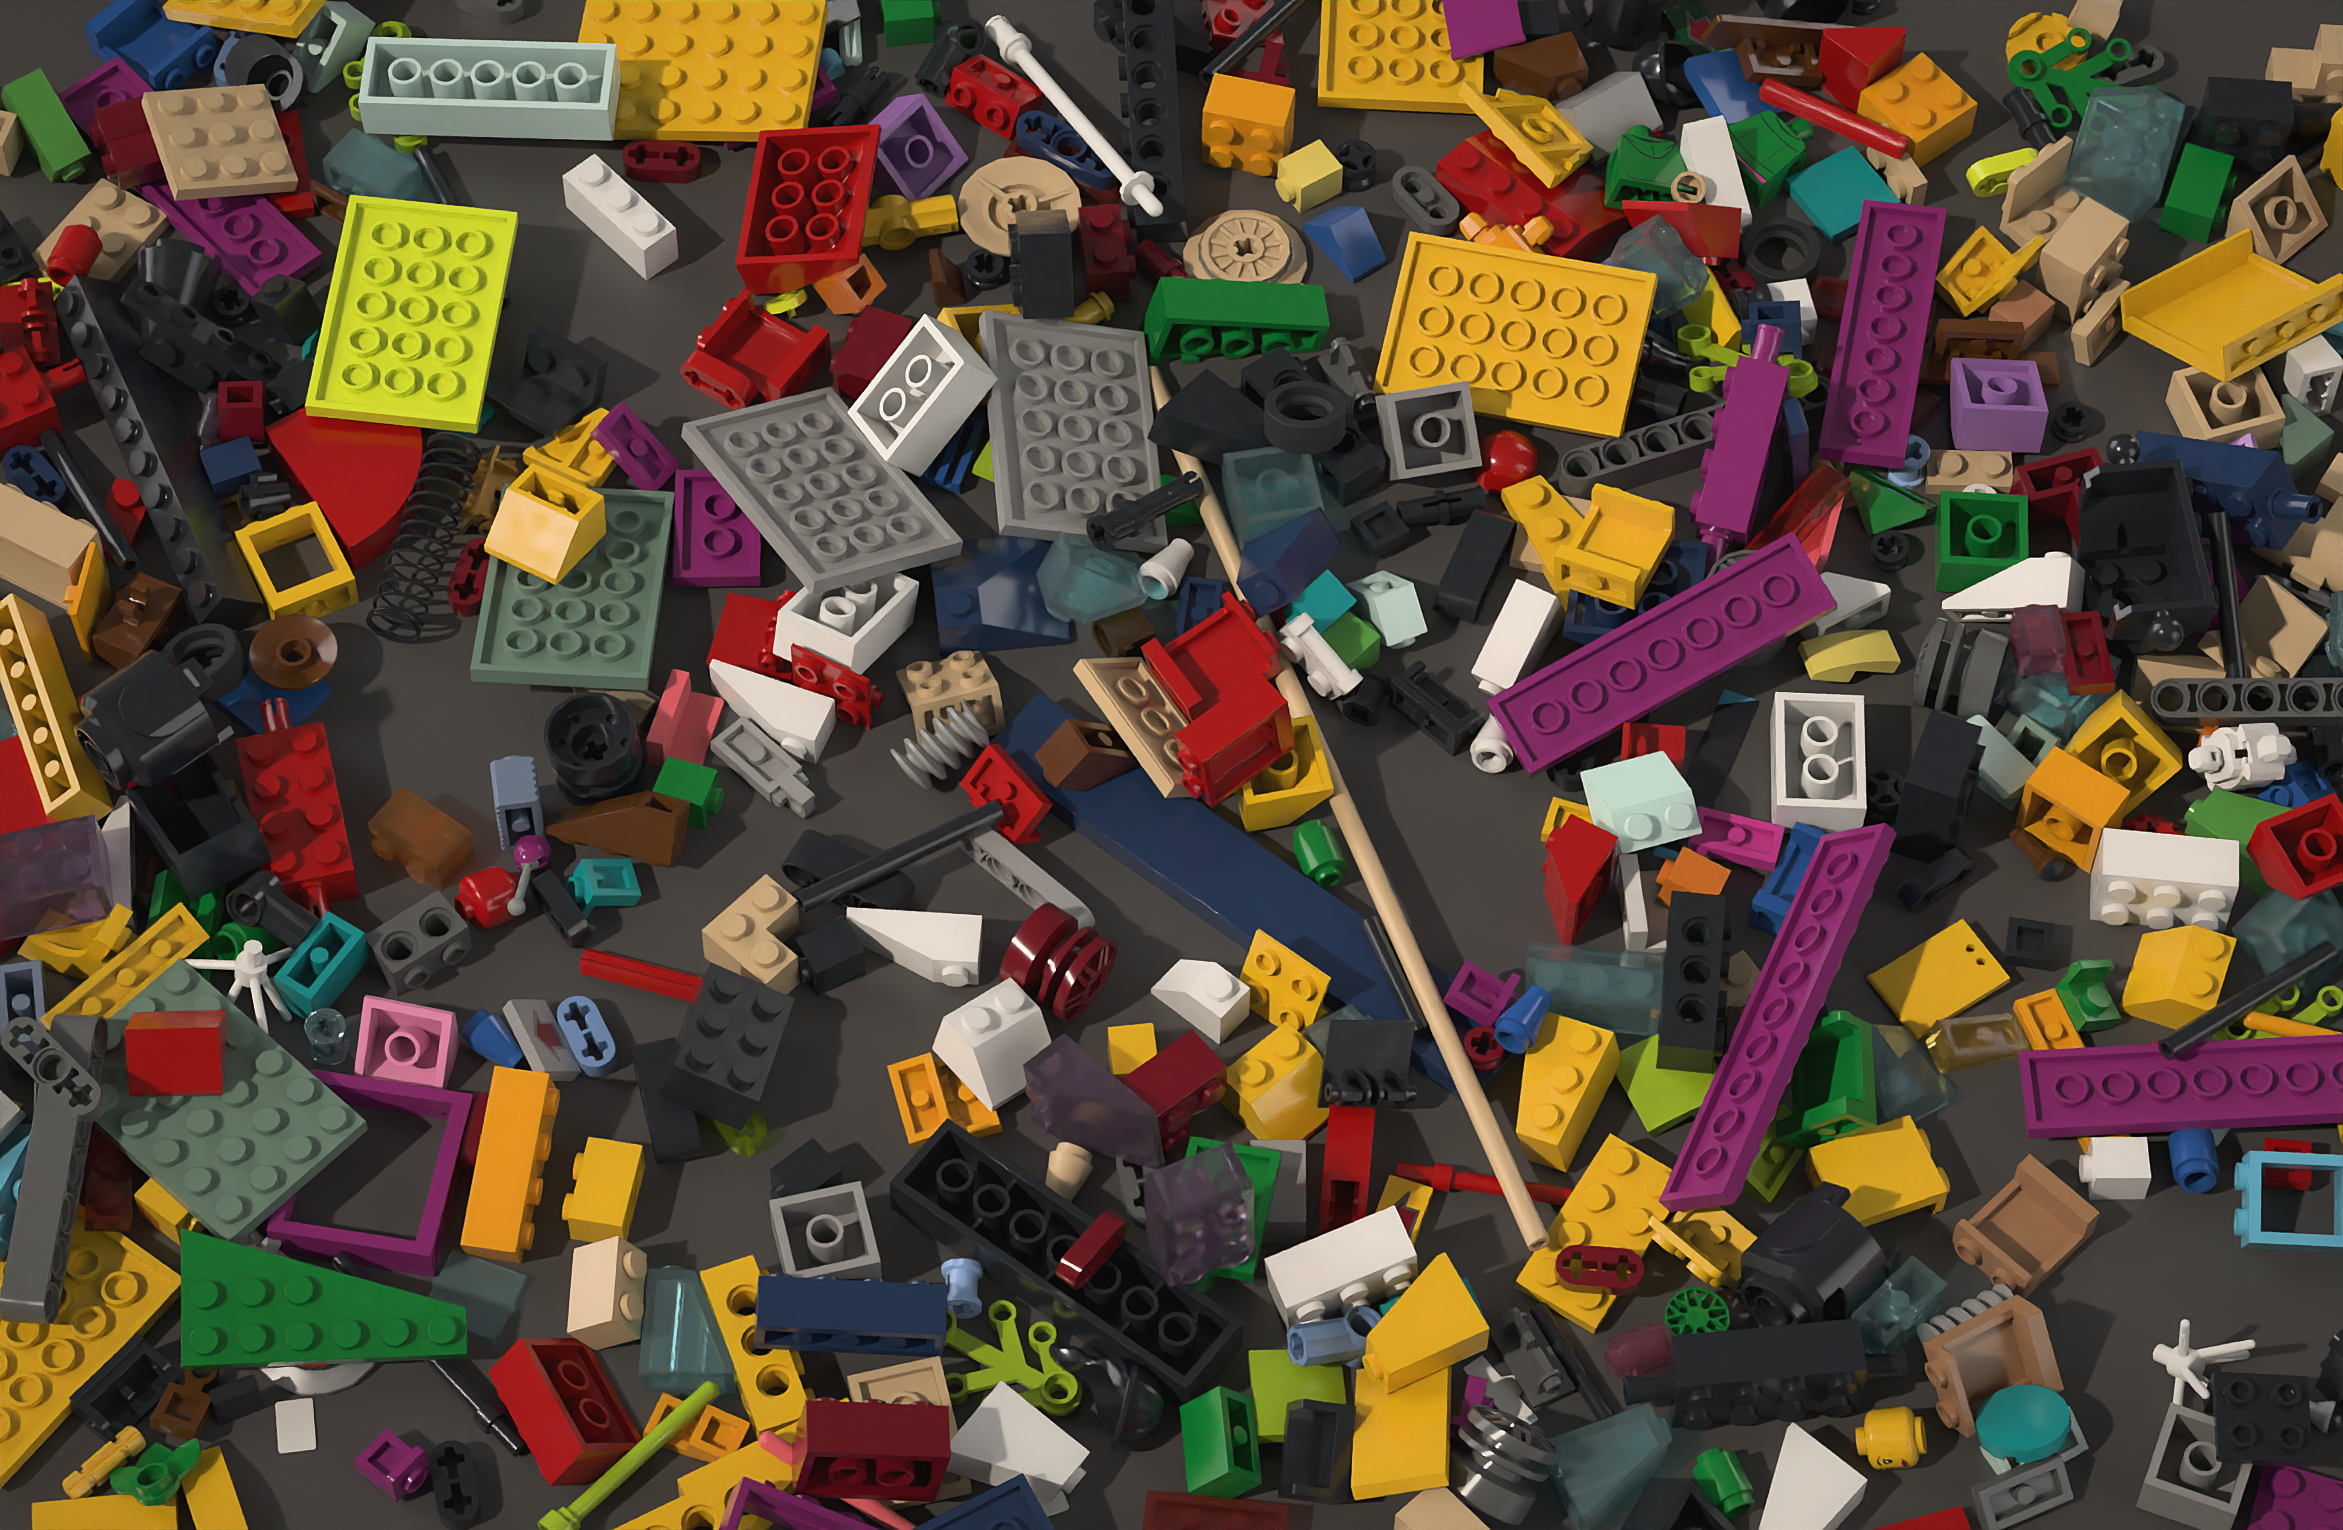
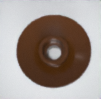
[249,614,338,691]

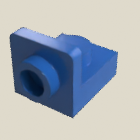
[2257,759,2337,809]

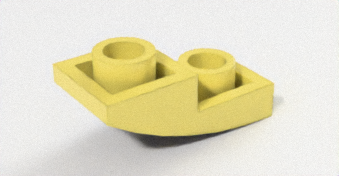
[1798,629,1901,683]

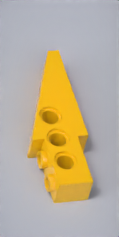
[613,1397,850,1530]

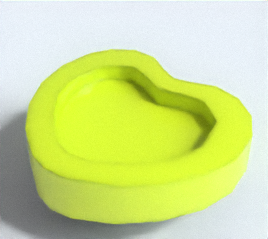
[763,288,807,318]

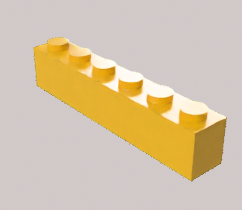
[0,593,114,834]

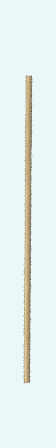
[1148,366,1550,1251]

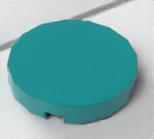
[1975,1385,2072,1463]

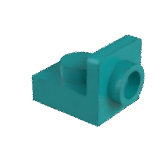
[566,859,642,919]

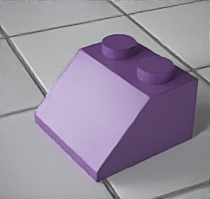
[868,93,969,201]
[1950,357,2049,454]

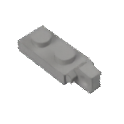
[710,716,817,819]

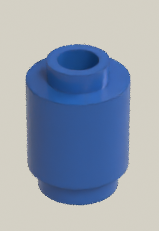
[2168,1128,2220,1193]

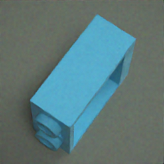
[2234,1150,2343,1254]

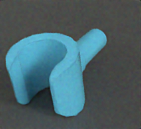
[819,48,845,80]

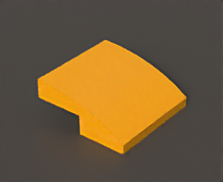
[887,1052,1003,1148]

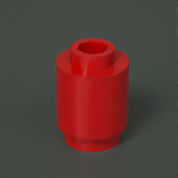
[46,224,103,287]

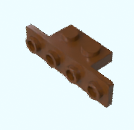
[1700,14,1856,88]
[1918,319,2061,389]

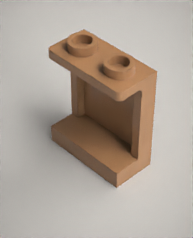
[1951,1154,2100,1299]
[1923,1294,2064,1438]

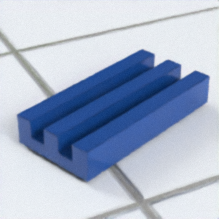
[919,415,986,494]

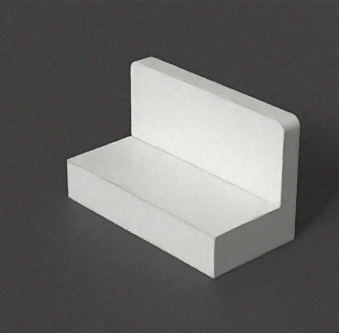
[1616,854,1669,955]

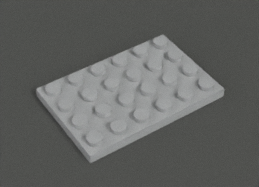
[979,310,1168,554]
[681,386,963,595]

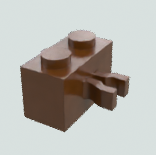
[92,571,187,669]

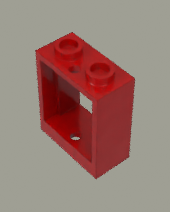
[1175,673,1296,808]

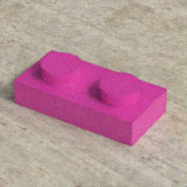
[1688,806,1785,872]

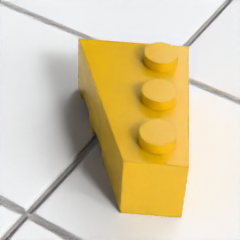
[1516,1011,1622,1172]

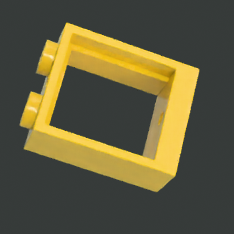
[235,500,359,620]

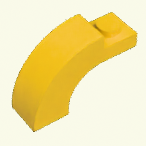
[17,903,138,979]

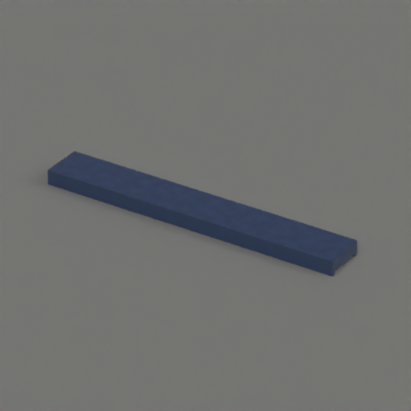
[983,692,1526,1102]

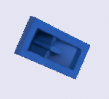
[1303,205,1387,284]

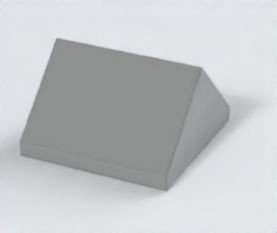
[1554,72,1663,167]

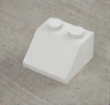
[932,977,1060,1112]

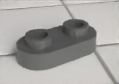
[1392,165,1460,236]

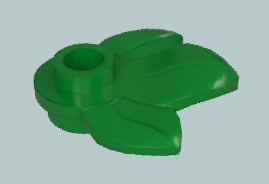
[110,1438,202,1506]

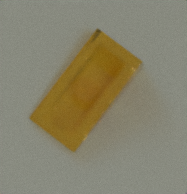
[1925,1013,2031,1074]

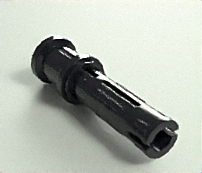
[1086,471,1205,552]

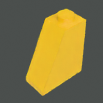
[1362,1252,1490,1394]

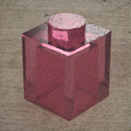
[2009,604,2067,676]

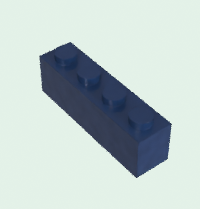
[754,1273,947,1358]

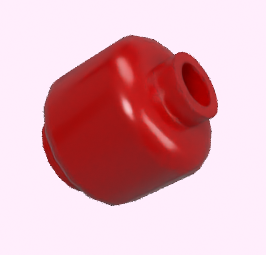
[454,865,525,930]

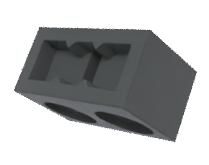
[365,890,473,996]

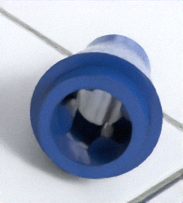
[1494,985,1553,1054]
[461,1009,527,1069]

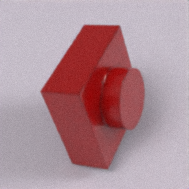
[2262,1137,2311,1191]

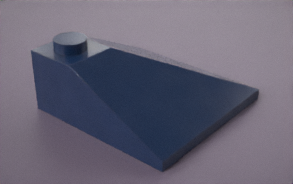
[929,536,1070,656]
[1563,540,1708,645]

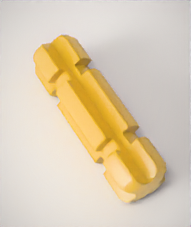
[62,1425,146,1499]

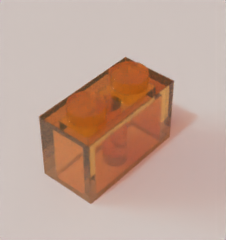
[368,786,475,891]

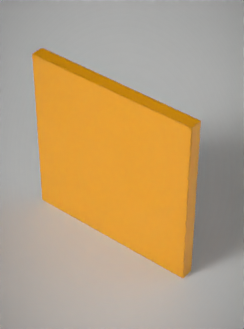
[63,542,112,663]

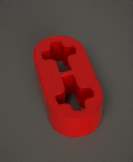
[680,350,758,411]

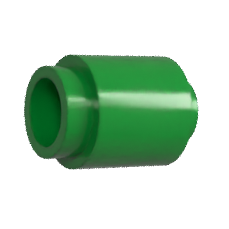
[1292,819,1348,888]
[213,921,281,960]
[1692,1447,1755,1521]

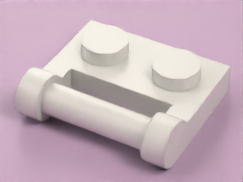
[1274,611,1363,701]

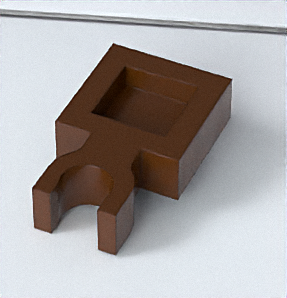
[151,1369,219,1441]

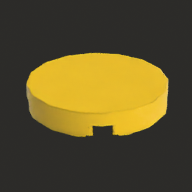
[2005,12,2088,75]

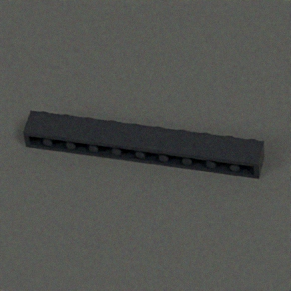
[53,274,264,631]

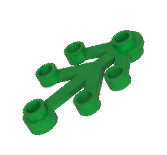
[2007,28,2165,142]

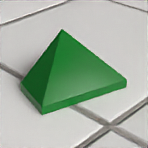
[1848,467,1938,536]

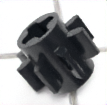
[239,472,291,522]

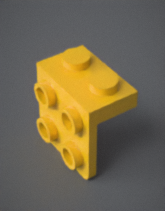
[1934,225,2046,319]
[1647,1206,1758,1291]

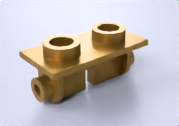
[459,444,519,537]

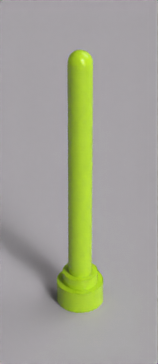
[537,1381,719,1530]

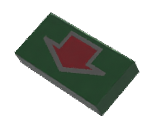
[1661,0,1729,57]

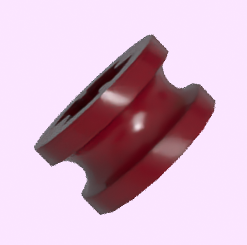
[1464,1026,1505,1072]

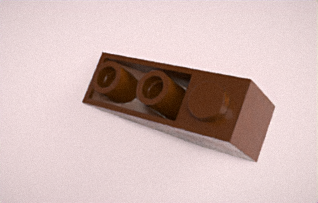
[544,791,691,866]

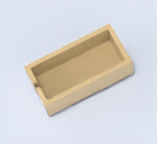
[0,483,110,611]

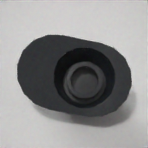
[224,34,308,116]

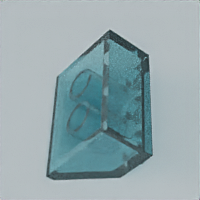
[2063,87,2186,224]
[1523,941,1664,1036]

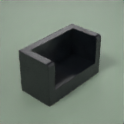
[1278,1399,1356,1505]

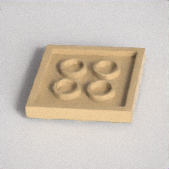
[141,84,298,201]

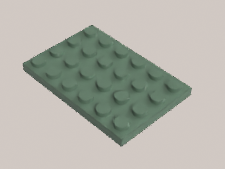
[470,483,675,691]
[93,958,368,1244]

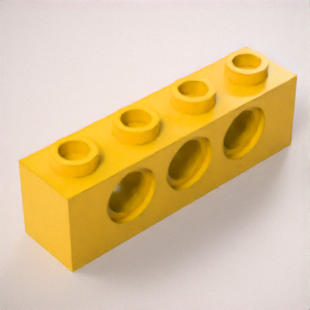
[700,1255,816,1440]

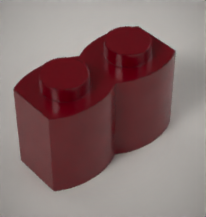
[89,96,166,190]

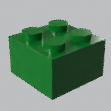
[1935,491,2029,593]

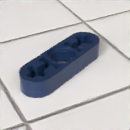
[1016,110,1120,190]

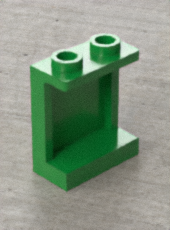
[1775,1010,1877,1151]

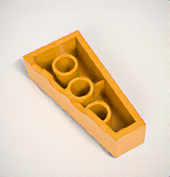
[460,1066,560,1263]

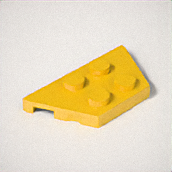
[1458,81,1594,189]

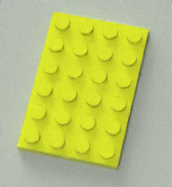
[305,195,518,433]

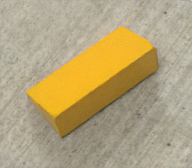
[1677,266,1742,362]

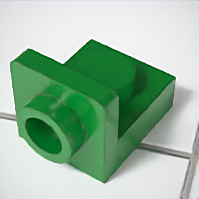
[2055,958,2122,1032]

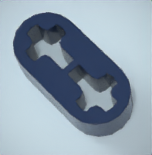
[2,445,69,512]

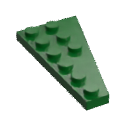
[181,1228,468,1370]

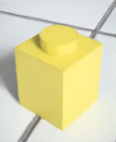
[1275,139,1343,214]

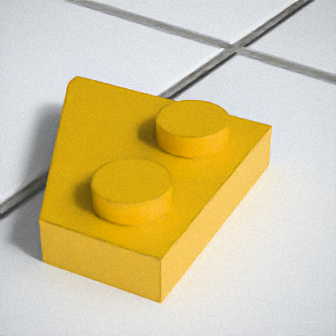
[523,408,617,488]

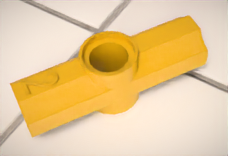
[862,194,959,251]

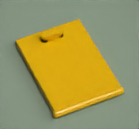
[1867,918,2011,1040]

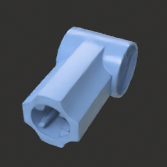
[1287,1306,1382,1367]

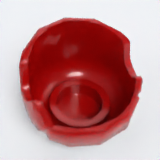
[1472,429,1539,496]

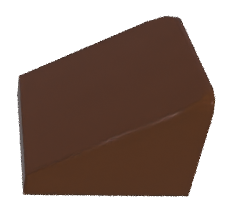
[929,248,967,308]

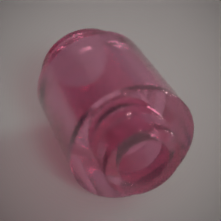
[1604,1321,1672,1379]

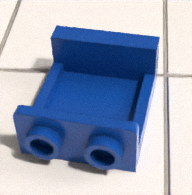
[84,0,218,92]
[1748,822,1828,937]

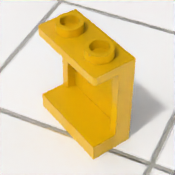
[1554,483,1675,610]
[1804,1115,1950,1227]

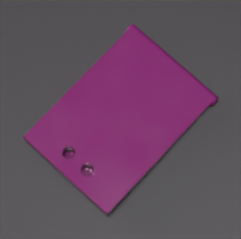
[1442,0,1527,61]

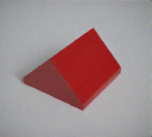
[1816,27,1906,114]
[125,1009,227,1097]

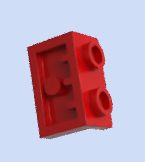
[945,54,1045,140]
[959,744,1053,844]

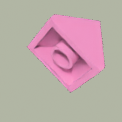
[354,995,461,1090]

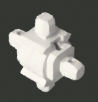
[2188,723,2297,792]

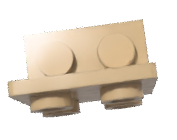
[1999,135,2086,253]
[2197,575,2331,699]
[895,650,1006,745]

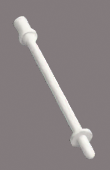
[984,15,1163,217]

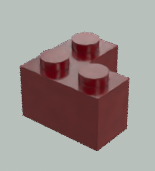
[2009,446,2104,549]
[1120,1029,1227,1160]

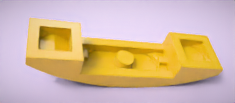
[180,1445,248,1530]

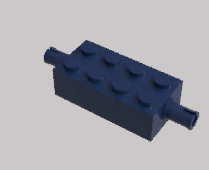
[2104,430,2323,551]

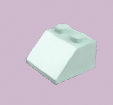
[1580,751,1702,856]

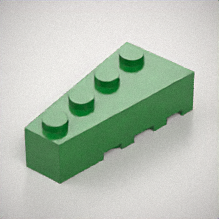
[1140,276,1330,367]

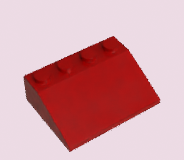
[735,124,882,295]
[1436,129,1630,262]

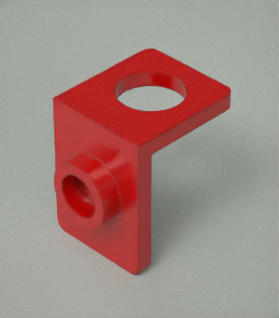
[1621,722,1686,770]

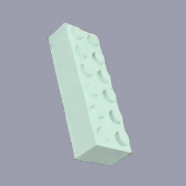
[358,37,621,141]

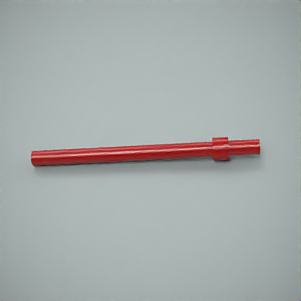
[1396,1161,1671,1223]

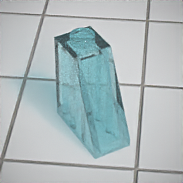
[639,1265,736,1394]
[1544,1402,1672,1530]

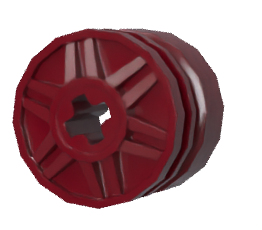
[1000,902,1117,1023]

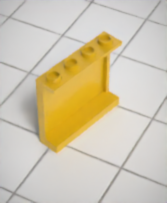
[2120,228,2343,383]

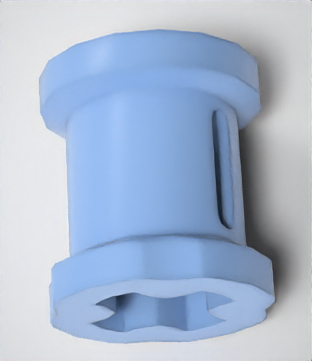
[1887,435,1930,490]
[941,1258,983,1319]

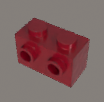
[1078,204,1136,303]

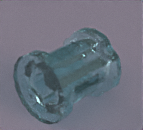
[304,1008,350,1066]

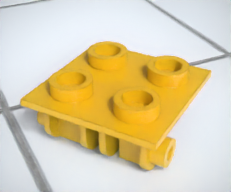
[1239,929,1331,1041]

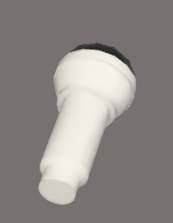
[2309,1401,2343,1433]

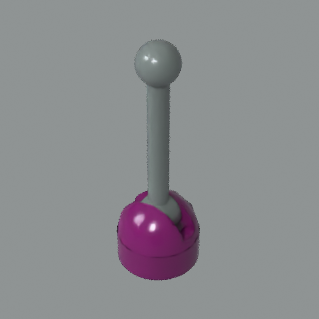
[507,835,551,916]

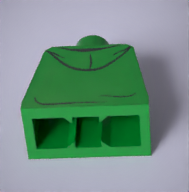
[1604,125,1694,210]

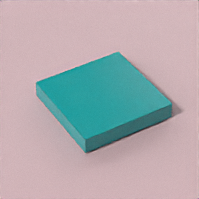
[1784,145,1901,245]

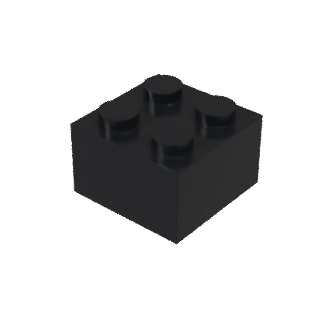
[2196,76,2293,172]

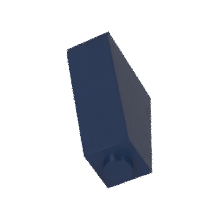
[1236,506,1341,619]

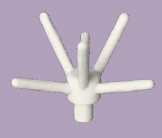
[184,940,295,1034]
[2153,1319,2256,1406]

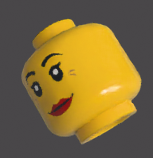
[1855,1406,1927,1470]

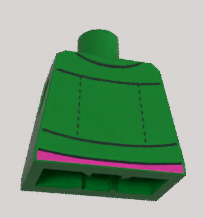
[1727,110,1814,209]

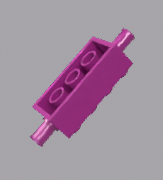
[1689,324,1790,578]

